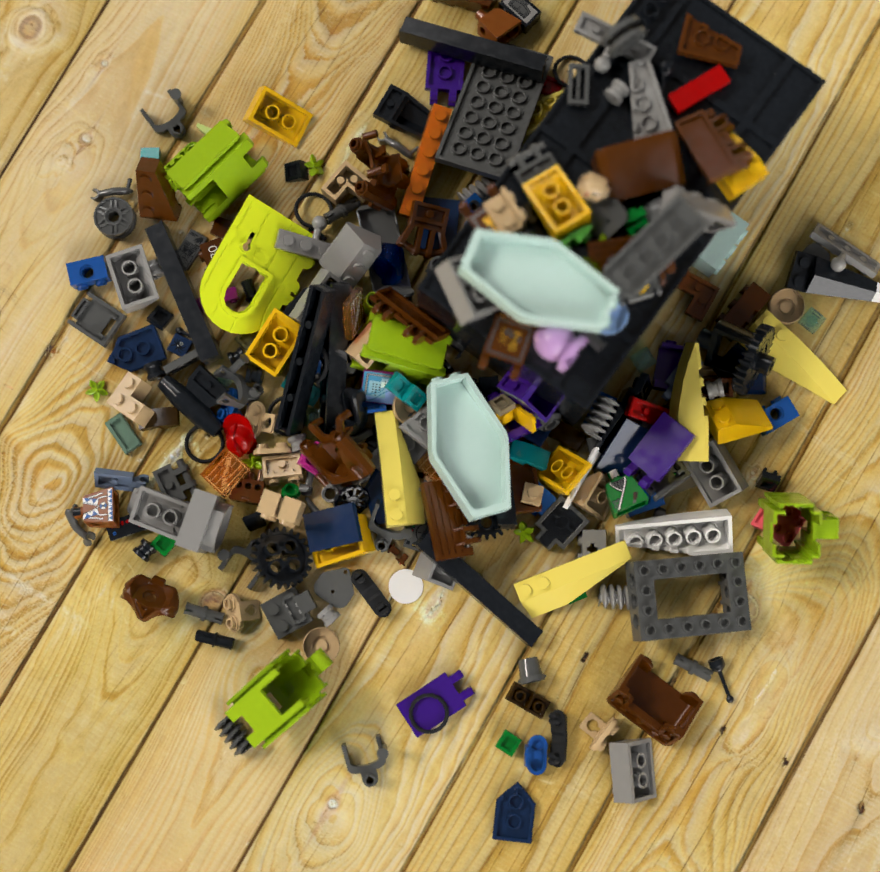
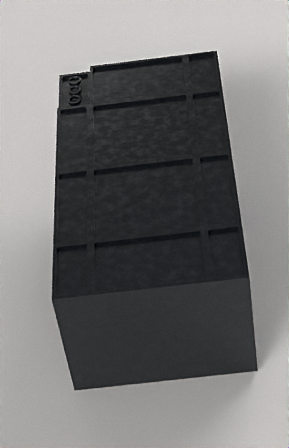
[417,0,826,426]

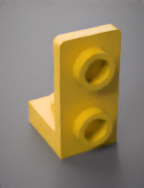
[494,403,536,433]

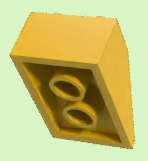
[242,86,313,148]
[716,131,769,202]
[522,164,592,242]
[245,308,300,377]
[703,397,773,445]
[537,445,593,496]
[312,514,376,569]

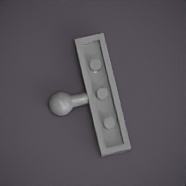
[573,11,657,73]
[274,216,331,261]
[809,222,880,279]

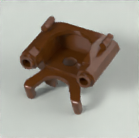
[349,130,410,211]
[299,409,375,487]

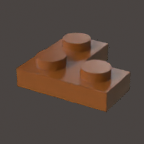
[677,271,720,322]

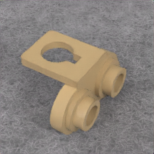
[245,401,277,438]
[253,442,292,457]
[223,593,261,632]
[579,712,619,752]

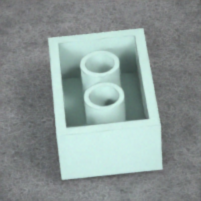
[693,212,749,278]

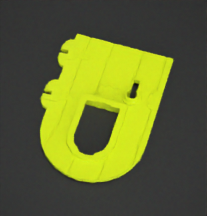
[200,194,316,334]

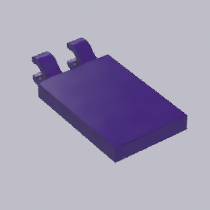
[425,51,465,107]
[623,412,696,489]
[396,669,475,738]

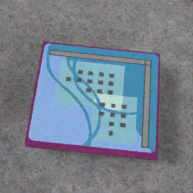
[361,369,403,405]

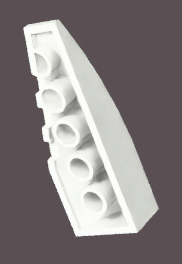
[615,508,733,556]

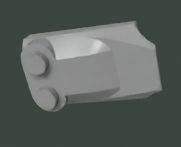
[127,485,190,540]

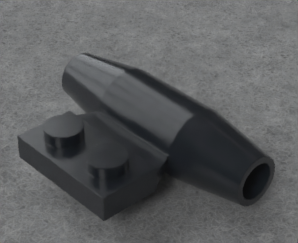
[158,365,230,437]

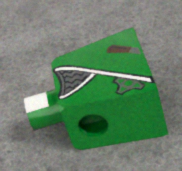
[605,469,648,519]

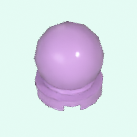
[534,326,589,373]

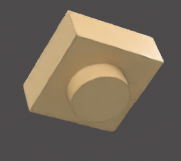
[520,482,544,507]

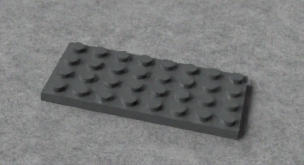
[435,43,554,180]

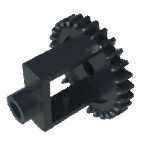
[696,319,776,395]

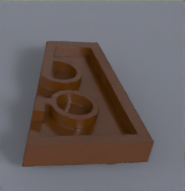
[676,13,742,69]

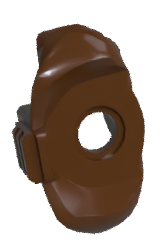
[120,574,179,622]

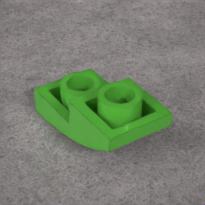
[560,224,593,250]

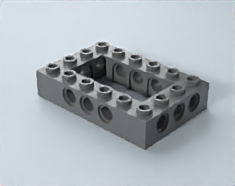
[625,552,752,642]

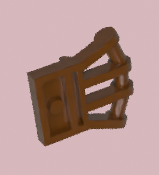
[396,200,450,259]

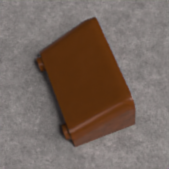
[591,130,686,205]
[607,654,704,746]

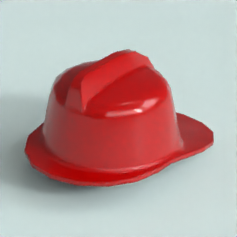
[223,413,257,458]

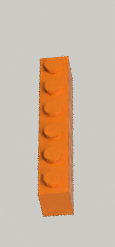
[397,103,452,218]

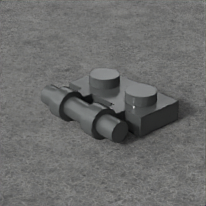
[506,141,557,192]
[152,458,197,500]

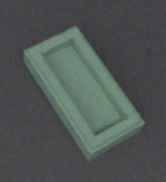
[105,412,143,455]

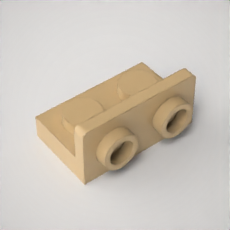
[483,187,527,234]
[262,452,304,486]

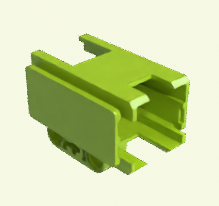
[164,119,268,223]
[350,292,452,389]
[757,492,839,564]
[225,648,334,749]

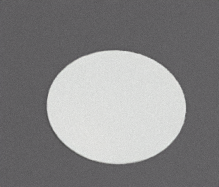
[389,569,423,604]

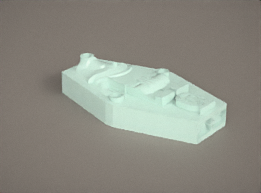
[457,229,620,334]
[427,372,511,522]

